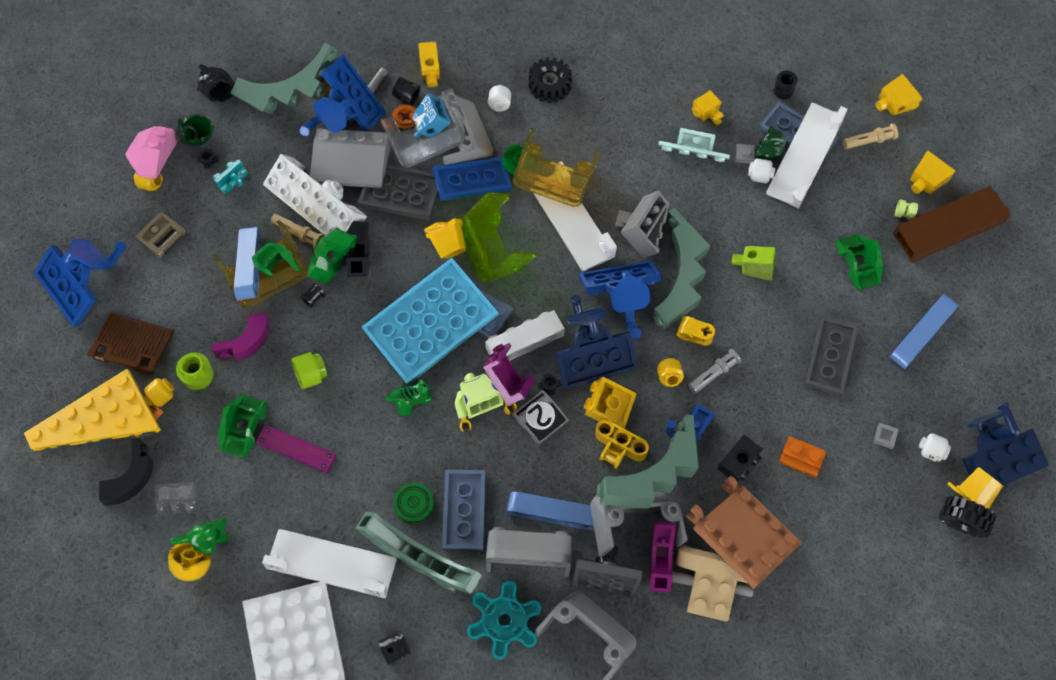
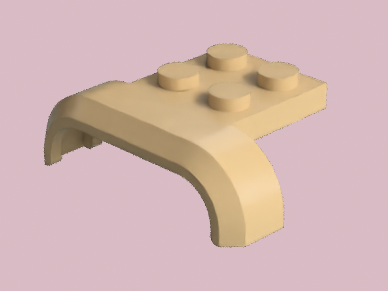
[675,544,747,622]

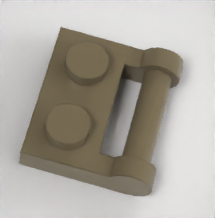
[135,212,187,259]

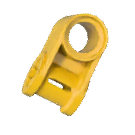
[676,316,715,346]

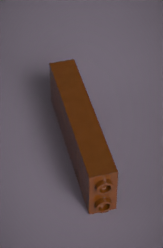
[893,186,1011,263]

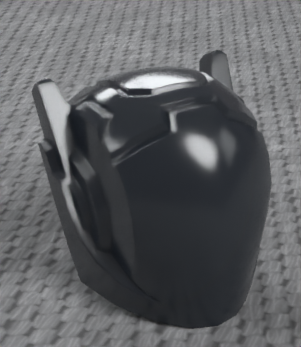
[197,64,235,102]

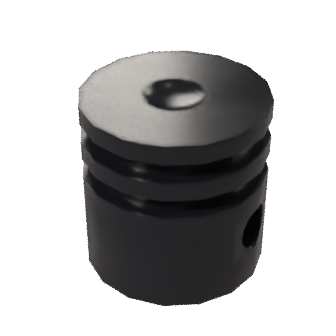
[773,70,798,100]
[392,77,421,105]
[378,631,411,665]

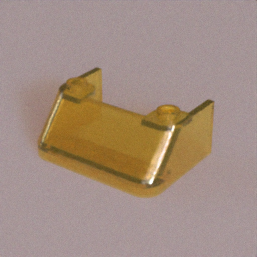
[513,127,600,207]
[211,220,307,308]

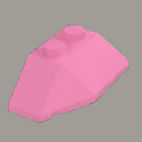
[125,126,179,179]

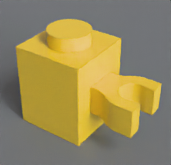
[692,90,724,126]

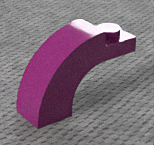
[212,312,270,361]
[649,520,676,592]

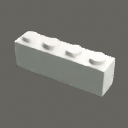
[485,310,565,361]

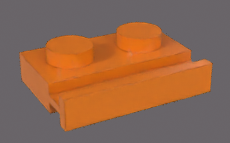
[779,436,826,478]

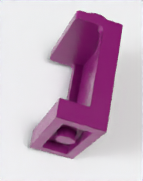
[483,343,535,406]

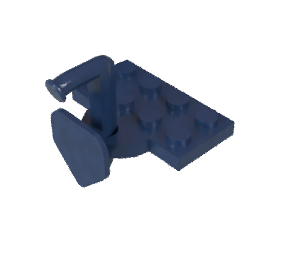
[555,295,638,390]
[962,403,1049,486]

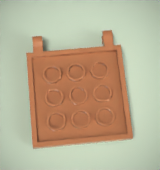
[686,476,802,589]

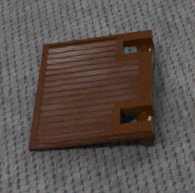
[87,312,174,375]

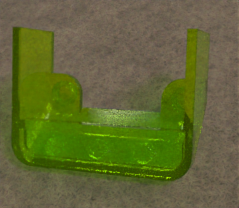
[461,192,537,282]

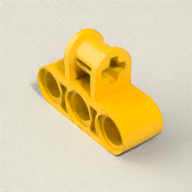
[595,419,649,470]

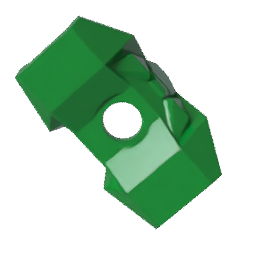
[307,227,357,284]
[836,233,883,291]
[252,243,301,278]
[218,394,268,458]

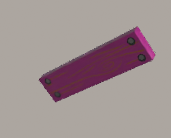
[256,425,337,474]

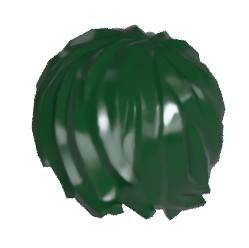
[177,114,214,146]
[754,126,786,160]

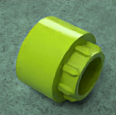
[176,352,214,390]
[291,352,327,390]

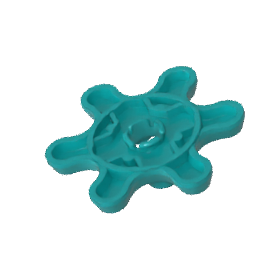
[467,581,541,659]

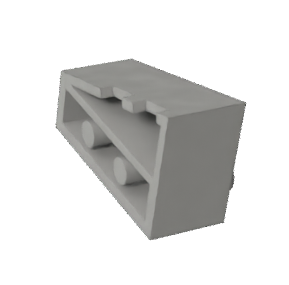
[621,190,670,258]

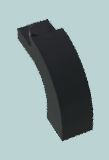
[347,221,370,277]
[99,438,153,506]

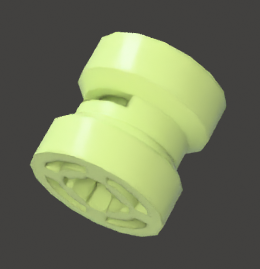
[894,199,918,220]

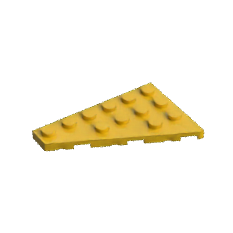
[24,369,161,451]

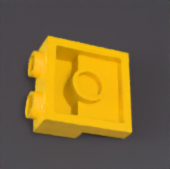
[584,377,637,428]

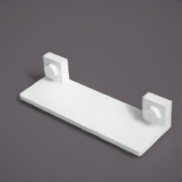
[766,103,847,209]
[263,154,367,235]
[530,161,617,272]
[262,529,397,599]

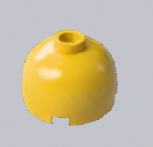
[168,543,211,581]

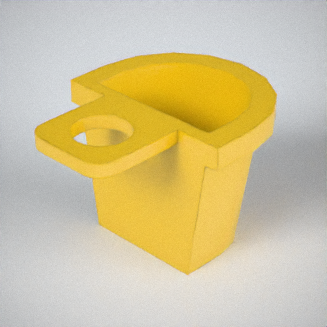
[424,218,466,259]
[947,467,1003,508]

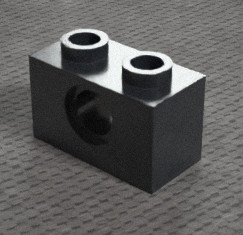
[717,435,763,482]

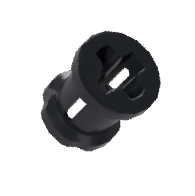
[300,283,326,308]

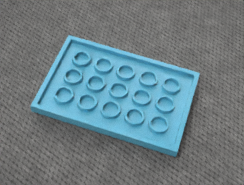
[361,258,499,385]

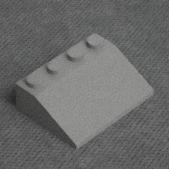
[310,128,391,188]

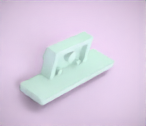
[658,128,730,162]

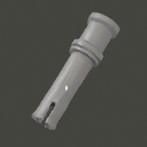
[688,349,741,394]

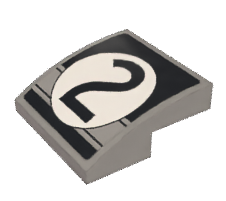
[512,390,569,445]

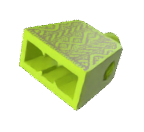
[732,246,776,281]

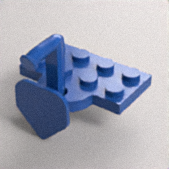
[299,54,387,136]
[34,239,126,326]
[579,261,661,339]

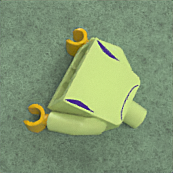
[455,373,517,432]

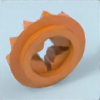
[392,105,417,130]

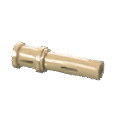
[843,124,898,150]
[270,214,324,248]

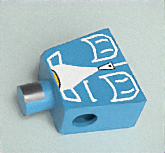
[411,93,451,139]

